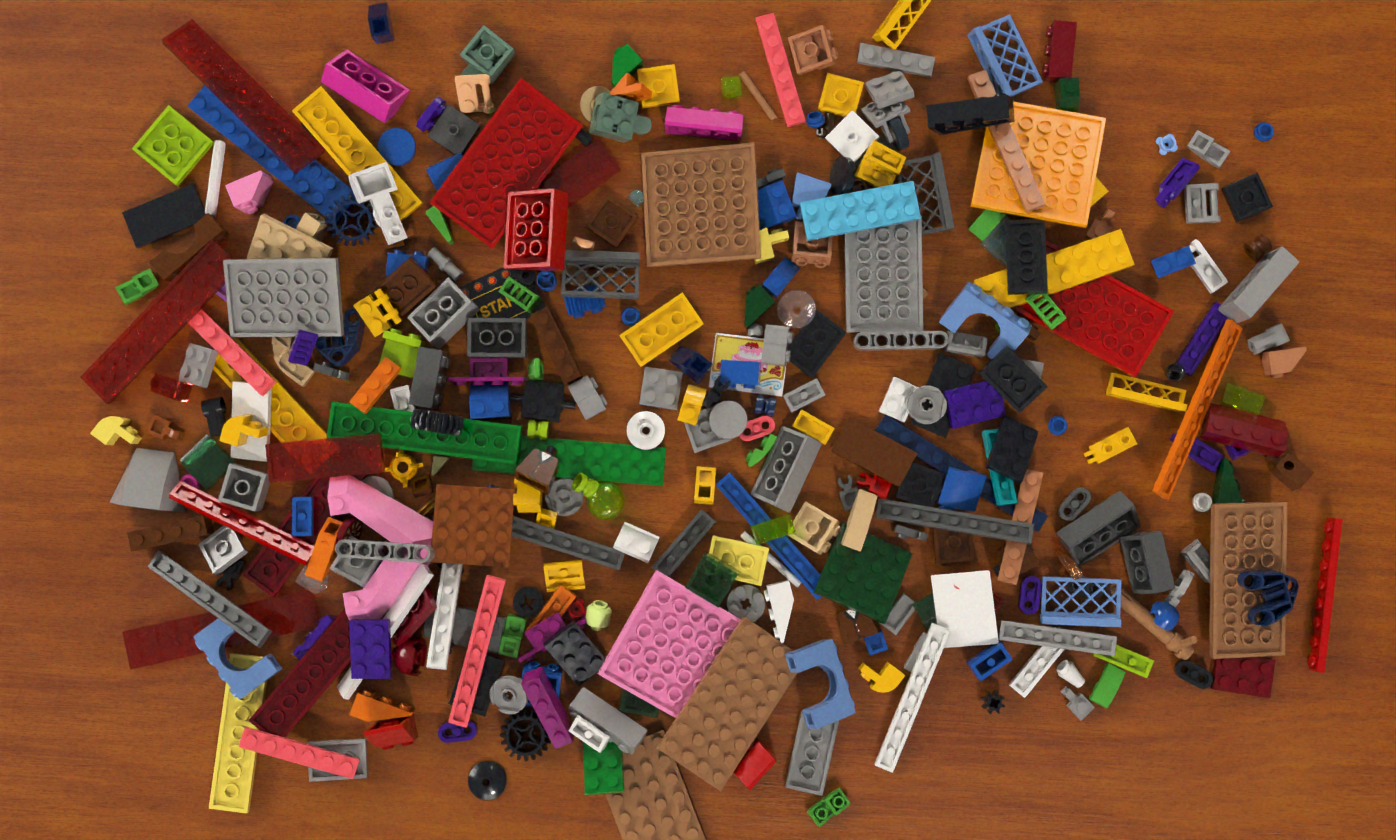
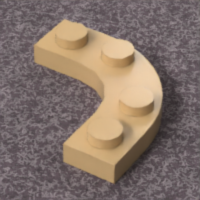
[272,337,315,387]

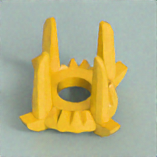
[382,449,423,488]

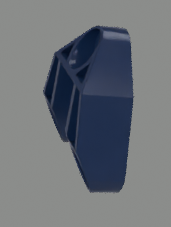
[315,308,365,367]
[1237,570,1299,627]

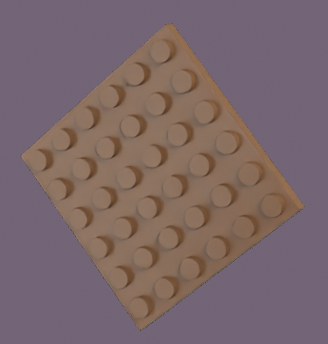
[641,143,761,267]

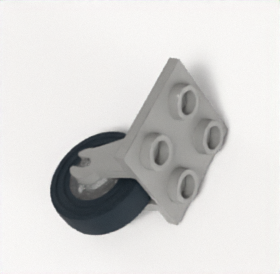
[861,101,910,151]

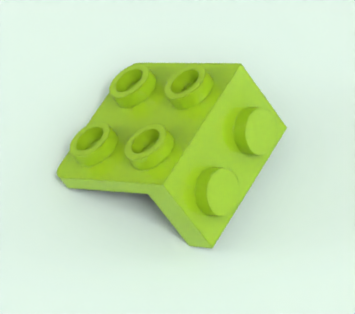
[379,328,426,378]

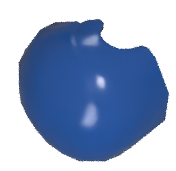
[1150,601,1180,631]

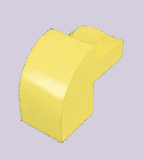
[754,228,789,264]
[90,416,142,445]

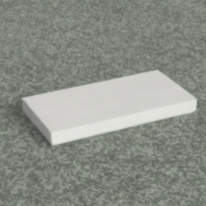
[231,381,272,462]

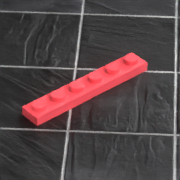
[755,12,805,128]
[187,308,277,396]
[238,727,360,779]

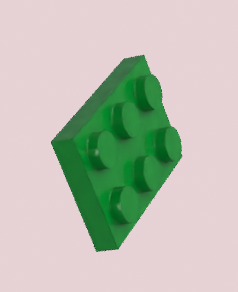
[583,742,625,796]

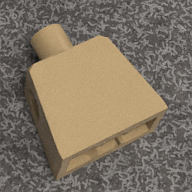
[296,212,332,242]

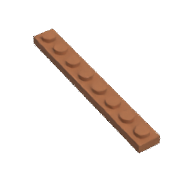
[967,69,1045,213]

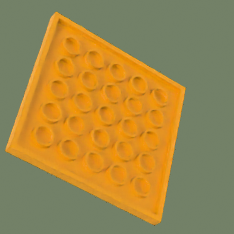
[970,102,1106,228]

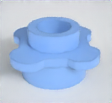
[1156,134,1178,155]

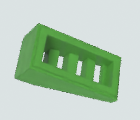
[425,206,454,245]
[498,276,542,314]
[1025,294,1067,330]
[528,358,544,380]

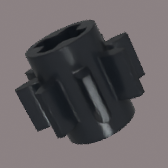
[981,690,1005,714]

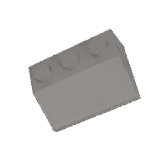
[407,277,480,349]

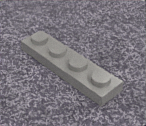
[857,43,935,78]

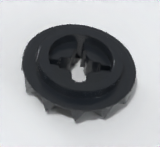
[513,586,544,617]

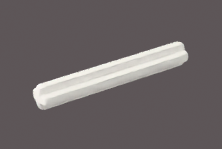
[205,140,226,216]

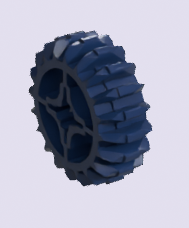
[325,194,378,246]

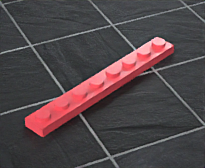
[448,575,506,728]

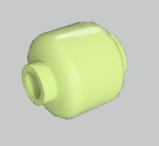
[585,600,612,631]

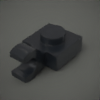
[702,375,731,409]

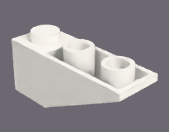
[764,580,794,643]

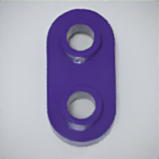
[416,96,446,132]
[1018,575,1042,614]
[438,720,478,743]

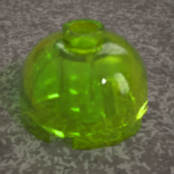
[587,482,625,520]

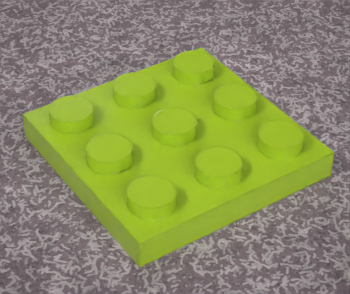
[132,105,214,186]

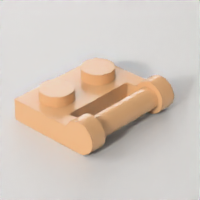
[455,74,495,114]

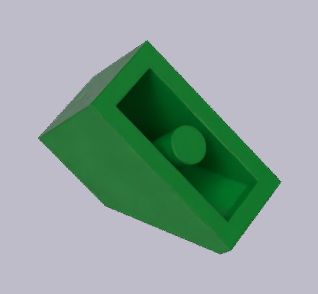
[612,44,643,88]

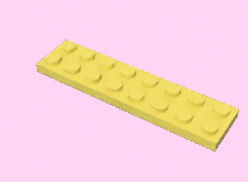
[209,653,267,813]

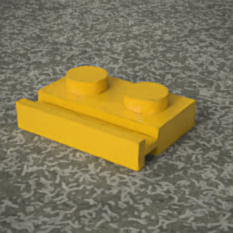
[544,560,585,592]

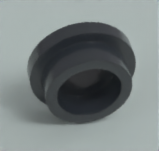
[1165,364,1185,382]

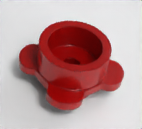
[567,598,587,620]

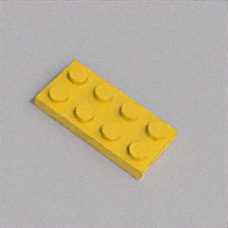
[619,292,704,367]

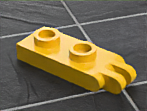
[1084,427,1137,464]

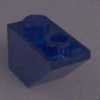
[368,3,395,44]
[669,346,712,384]

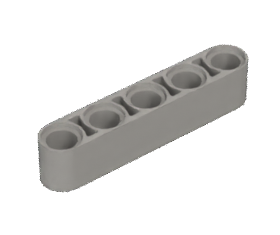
[852,331,949,351]
[335,539,435,563]

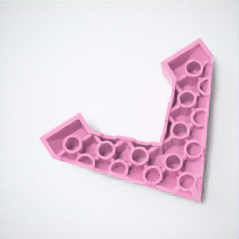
[327,474,433,621]

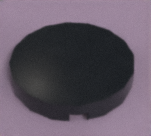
[829,156,856,195]

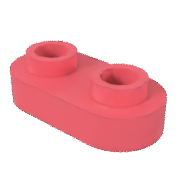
[739,416,775,441]

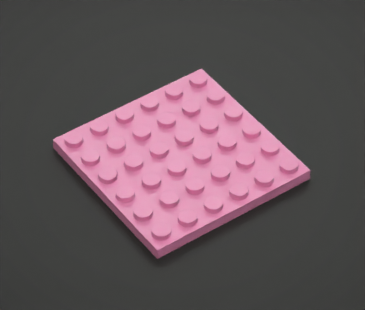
[597,570,741,718]

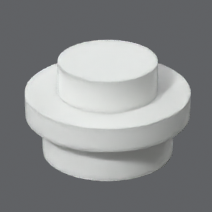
[1192,493,1212,512]

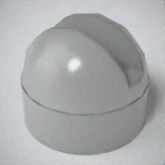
[748,323,763,337]

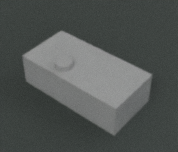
[1218,246,1299,323]

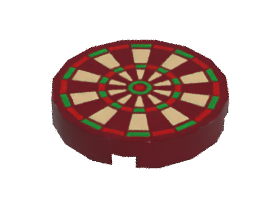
[335,516,363,547]

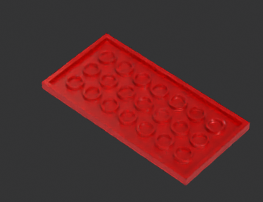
[429,78,583,249]
[1011,241,1174,378]

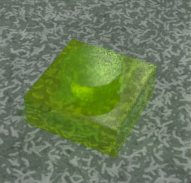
[721,76,742,98]

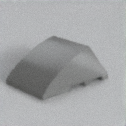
[110,448,186,512]

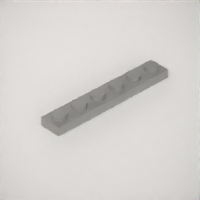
[998,620,1117,656]

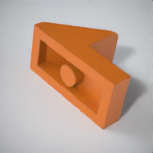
[609,73,652,101]

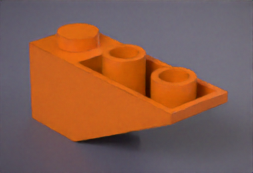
[305,517,343,582]
[349,689,416,722]

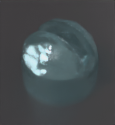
[628,190,644,207]

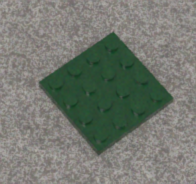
[813,522,913,624]

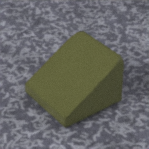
[431,456,451,476]

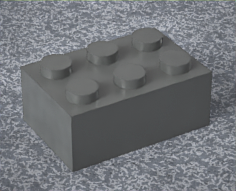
[467,318,528,359]
[408,347,451,410]
[1119,531,1175,594]

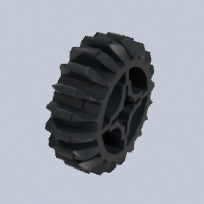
[410,409,464,436]
[500,708,551,761]

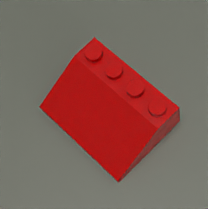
[504,188,568,271]

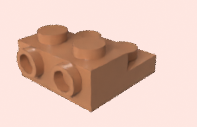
[788,25,838,75]
[791,221,832,268]

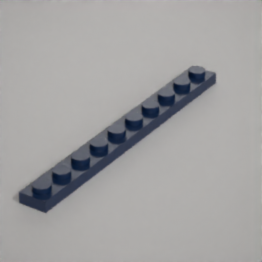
[875,415,1048,532]

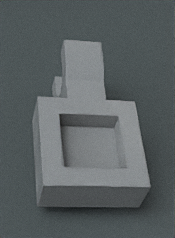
[1060,686,1095,721]

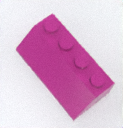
[321,49,410,123]
[665,105,743,142]

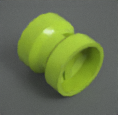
[527,420,549,441]
[572,473,599,498]

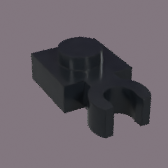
[216,559,246,591]

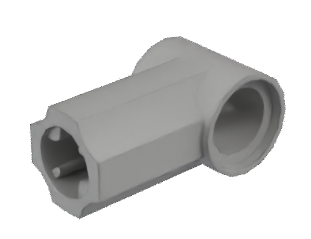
[1247,323,1290,355]

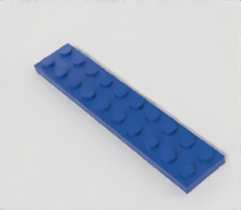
[188,77,355,225]

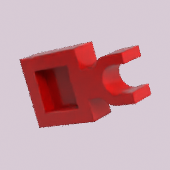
[856,472,892,499]

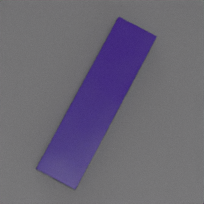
[1175,302,1228,376]

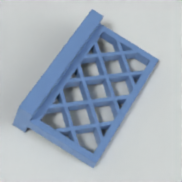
[967,15,1043,97]
[1039,576,1121,627]

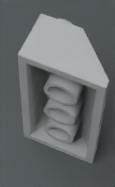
[750,426,822,513]

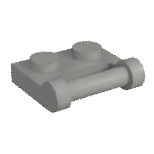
[1184,183,1221,224]

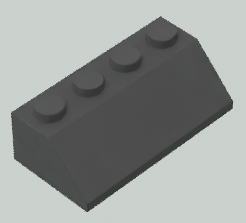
[1056,491,1141,569]
[424,599,507,655]

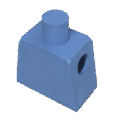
[791,172,832,221]

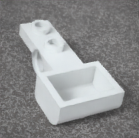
[349,162,407,245]

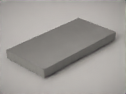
[785,711,839,796]

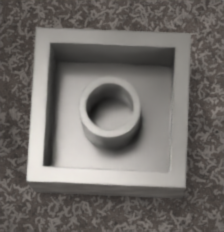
[218,463,273,511]

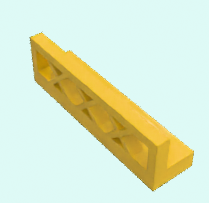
[872,0,931,50]
[1106,372,1188,413]

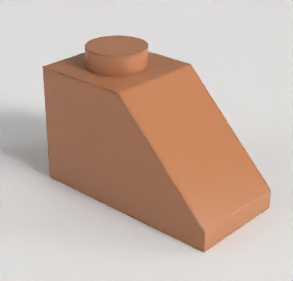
[1261,347,1307,379]

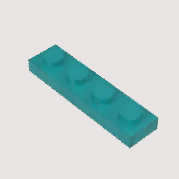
[981,429,1018,507]

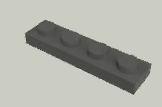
[651,509,716,577]

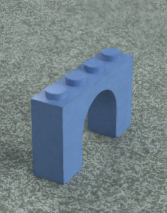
[939,281,1032,359]
[193,618,283,700]
[785,639,856,729]

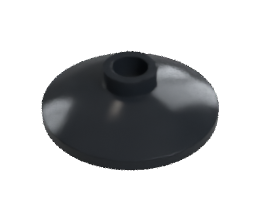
[468,761,507,800]

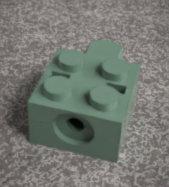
[460,25,516,86]
[589,92,652,143]

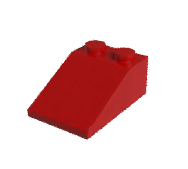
[363,714,418,750]

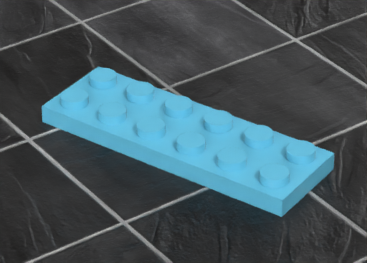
[800,181,921,241]

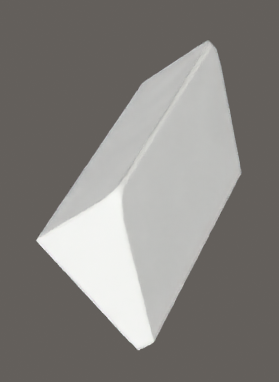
[568,715,610,753]

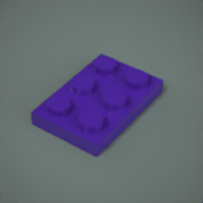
[943,380,1006,429]
[349,619,392,679]

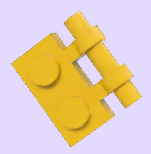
[353,288,402,337]

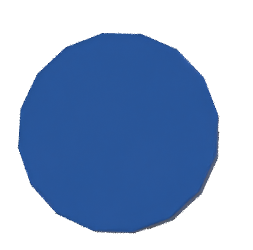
[377,128,416,166]

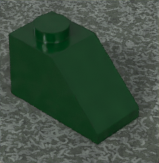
[1054,77,1080,113]
[744,285,775,329]

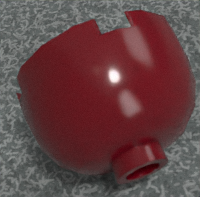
[392,637,427,677]

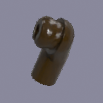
[816,113,835,139]

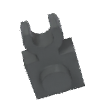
[757,168,786,190]
[313,361,350,381]
[837,475,858,511]
[892,524,928,541]

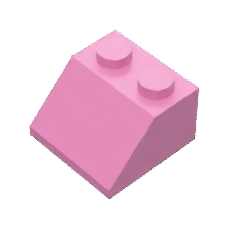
[225,171,274,214]

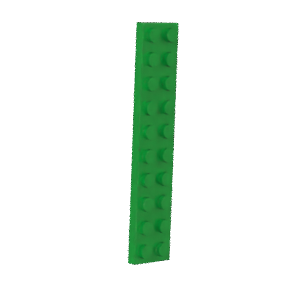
[326,402,522,464]
[472,436,666,486]

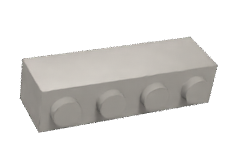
[568,687,647,755]

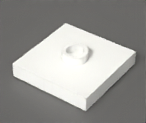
[825,110,880,163]

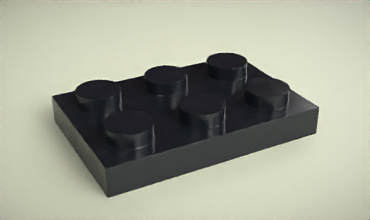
[788,309,846,378]
[979,345,1048,413]
[985,415,1039,483]
[543,620,606,686]
[448,654,505,717]

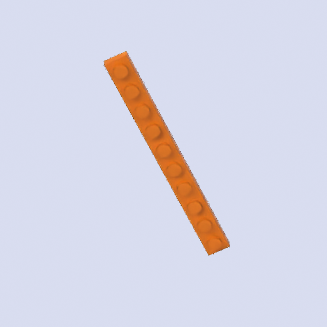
[1152,319,1243,500]

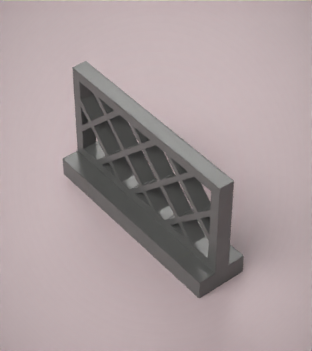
[897,152,955,235]
[561,250,640,299]

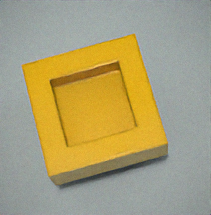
[536,508,558,529]

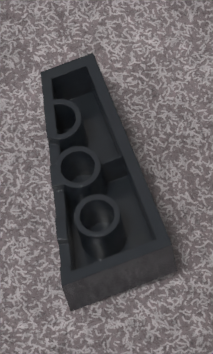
[926,93,1015,136]

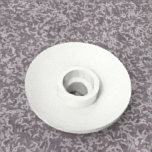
[627,411,665,450]

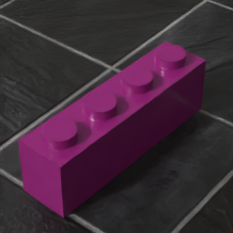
[521,667,574,749]

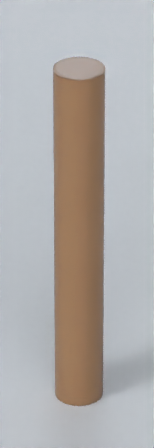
[739,71,777,122]

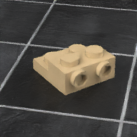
[786,501,841,555]

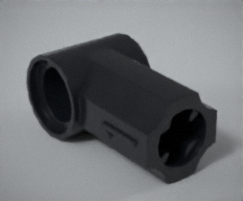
[201,397,226,437]

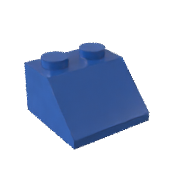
[758,180,796,230]
[469,381,512,421]

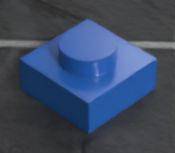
[864,630,888,655]

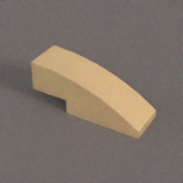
[840,489,878,552]

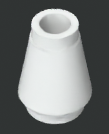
[1056,660,1085,688]

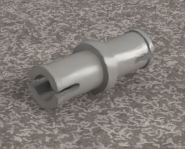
[427,247,463,281]

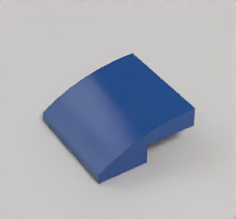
[938,466,987,512]

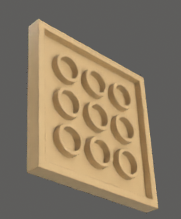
[246,214,333,259]

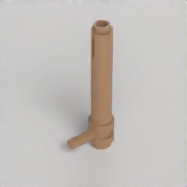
[1105,583,1197,660]

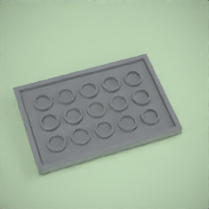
[844,218,923,333]
[223,258,344,337]

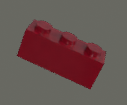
[1042,20,1077,82]

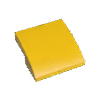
[854,140,906,188]

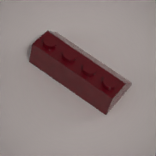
[1200,403,1288,458]

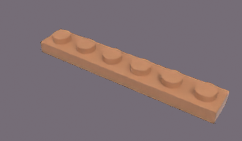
[997,469,1044,586]

